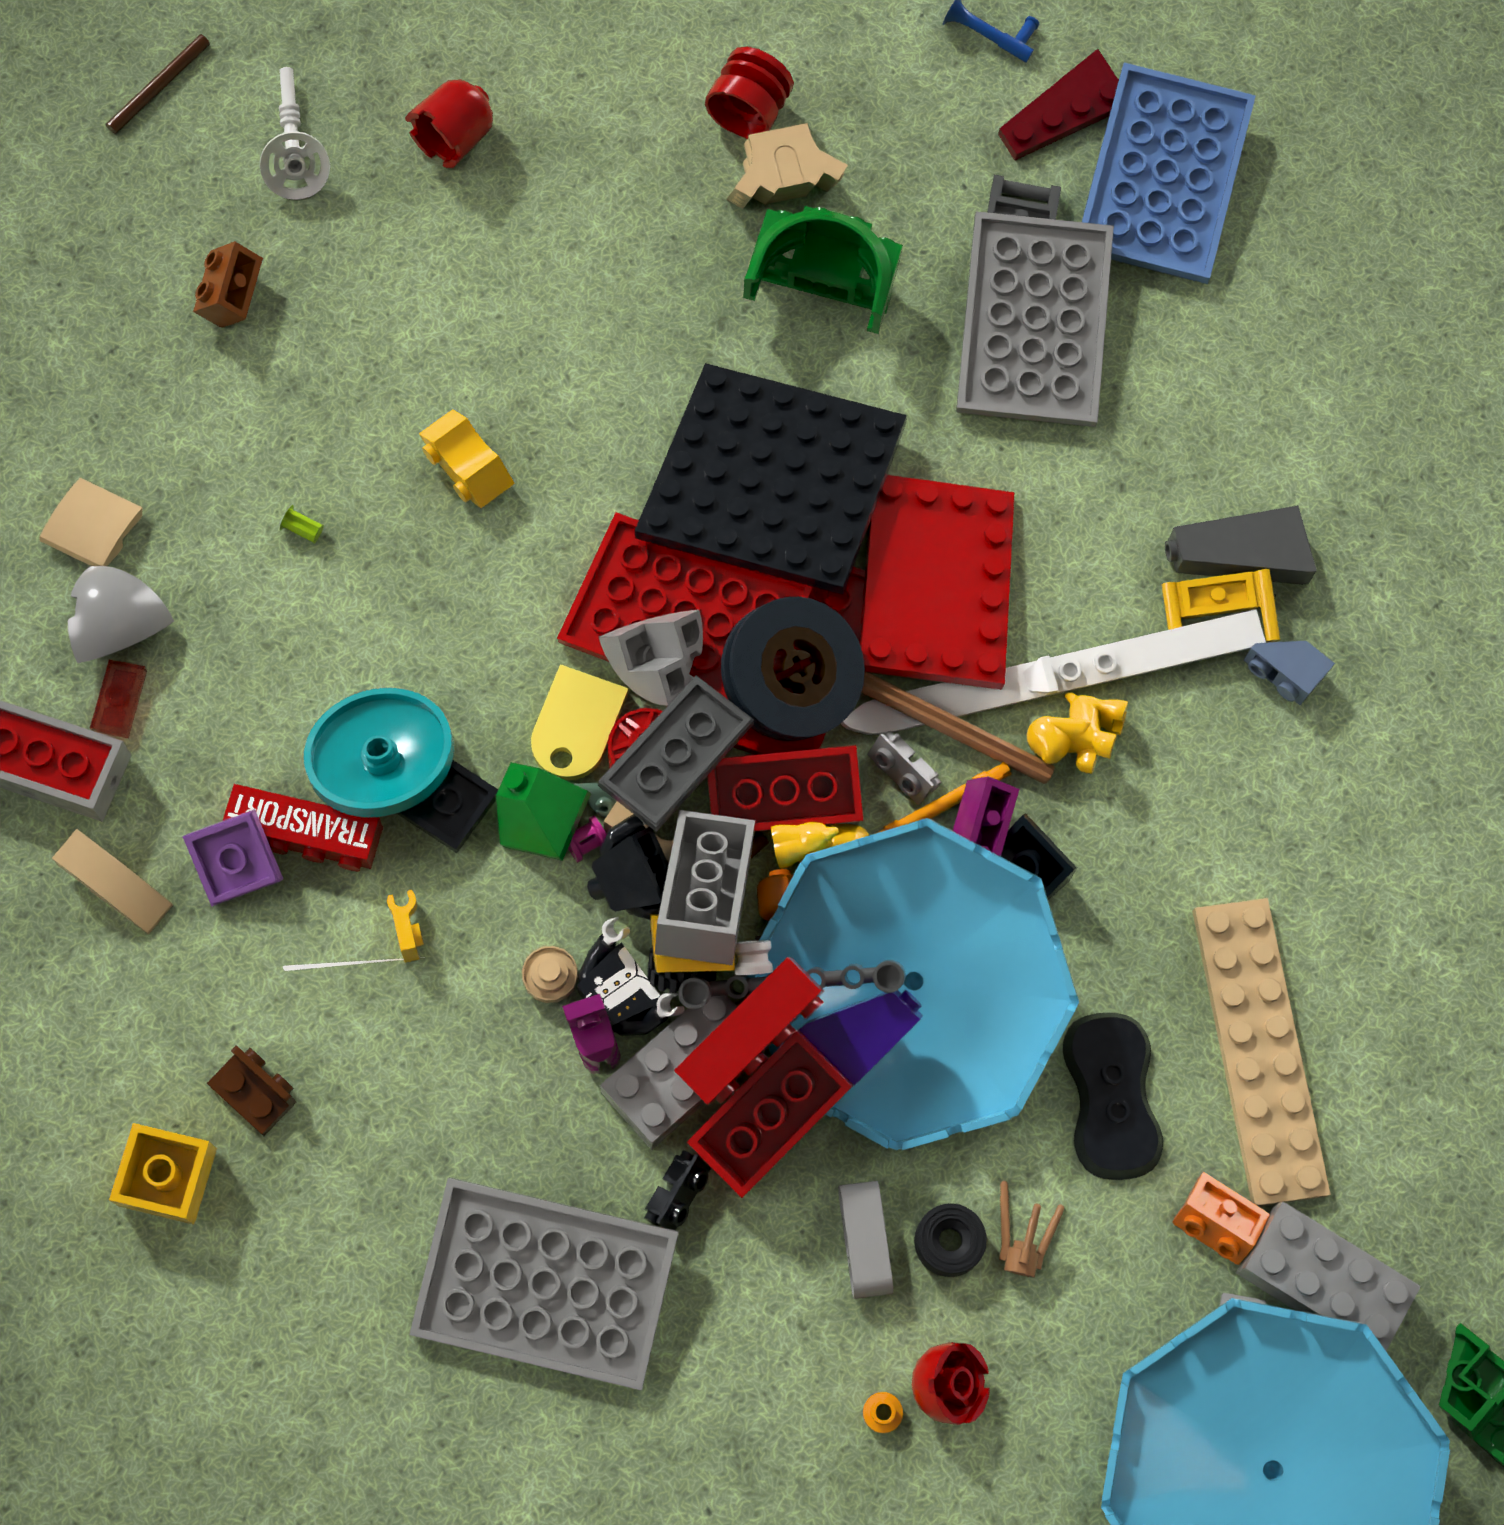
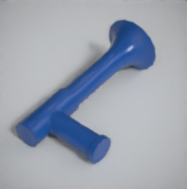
[942,0,1039,63]

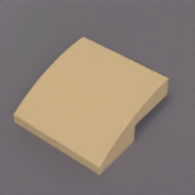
[40,478,142,566]

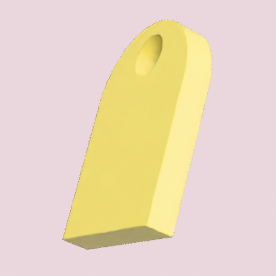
[531,664,629,780]

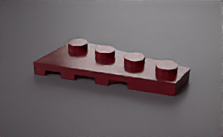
[998,49,1119,161]

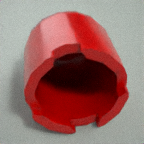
[405,79,493,168]

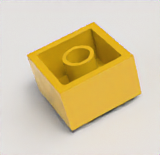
[109,1123,217,1225]

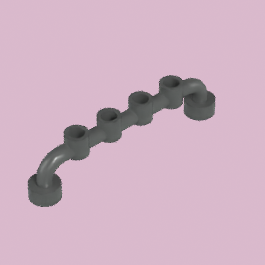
[678,960,906,1009]

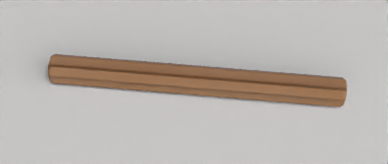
[861,672,1055,784]

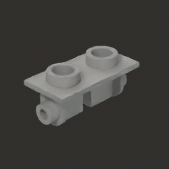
[867,731,942,806]

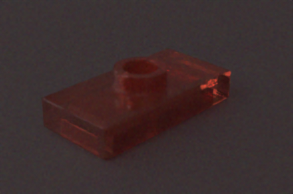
[90,659,147,739]

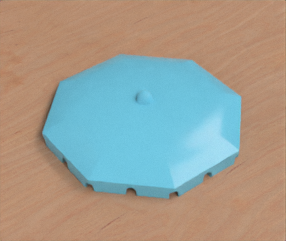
[747,818,1079,1150]
[1101,1298,1450,1525]

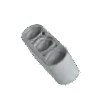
[838,1181,893,1299]

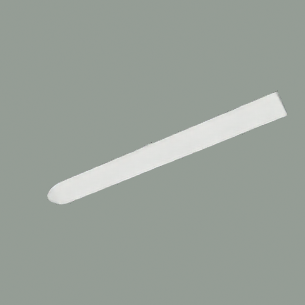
[841,609,1266,735]

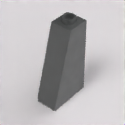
[1165,505,1317,585]

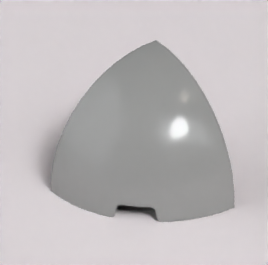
[68,566,174,663]
[598,610,703,706]

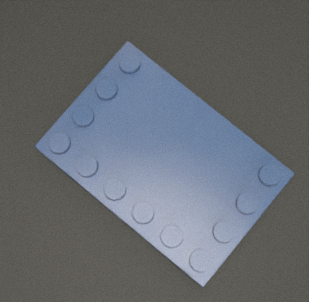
[1082,63,1256,284]

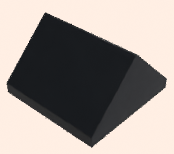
[1001,813,1077,900]

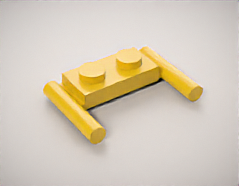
[1161,569,1280,643]

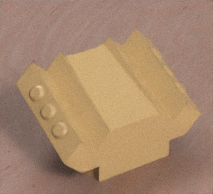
[727,123,848,209]

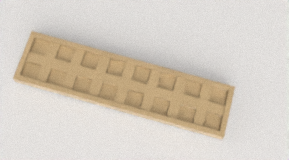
[1192,898,1331,1207]

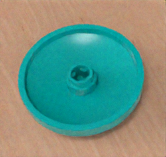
[304,688,454,817]

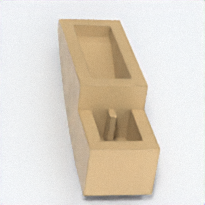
[52,829,173,934]

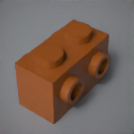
[193,241,263,328]

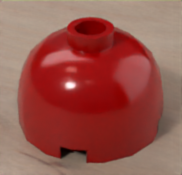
[912,1342,990,1425]

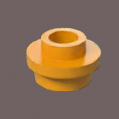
[863,1392,903,1433]

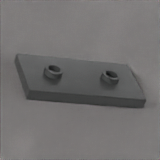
[598,675,754,832]

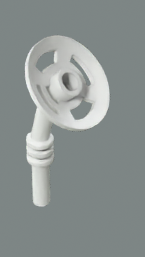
[260,67,330,200]

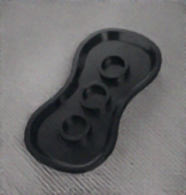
[1063,1013,1163,1180]

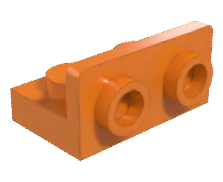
[1173,1172,1270,1265]

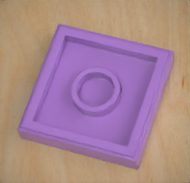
[183,809,283,906]

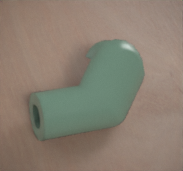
[573,783,616,817]

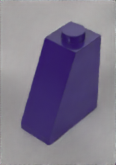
[799,990,923,1086]

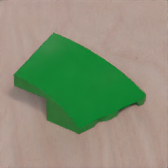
[1439,1323,1504,1467]

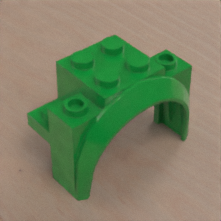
[743,206,903,334]

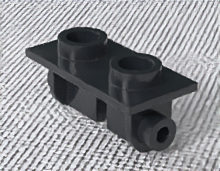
[644,1150,711,1231]

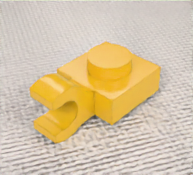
[387,890,424,963]

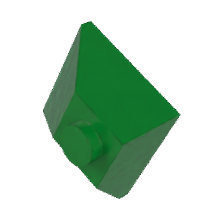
[496,762,591,861]

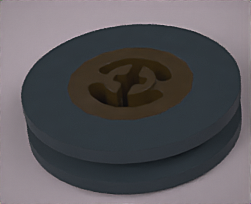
[721,597,865,741]

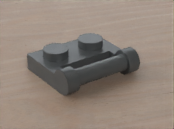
[987,174,1061,220]

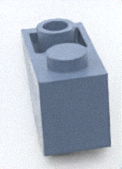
[1244,641,1335,705]

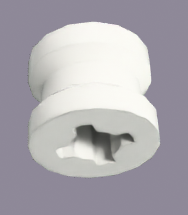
[734,940,773,975]

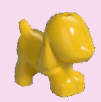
[1027,692,1128,774]
[771,822,869,869]

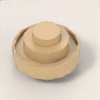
[522,946,578,1003]

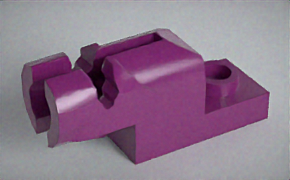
[562,994,621,1074]

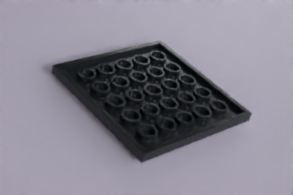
[635,363,907,595]

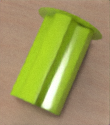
[280,505,324,544]

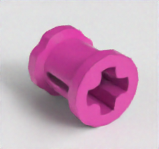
[568,815,607,863]

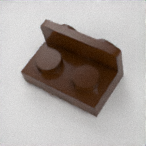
[207,1045,296,1136]

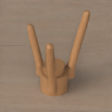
[999,1181,1065,1278]

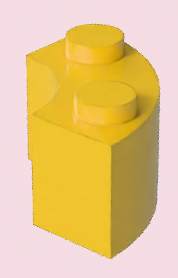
[419,409,515,508]

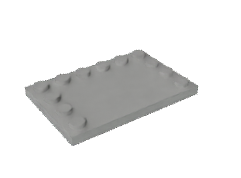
[956,211,1114,427]
[409,1177,679,1390]

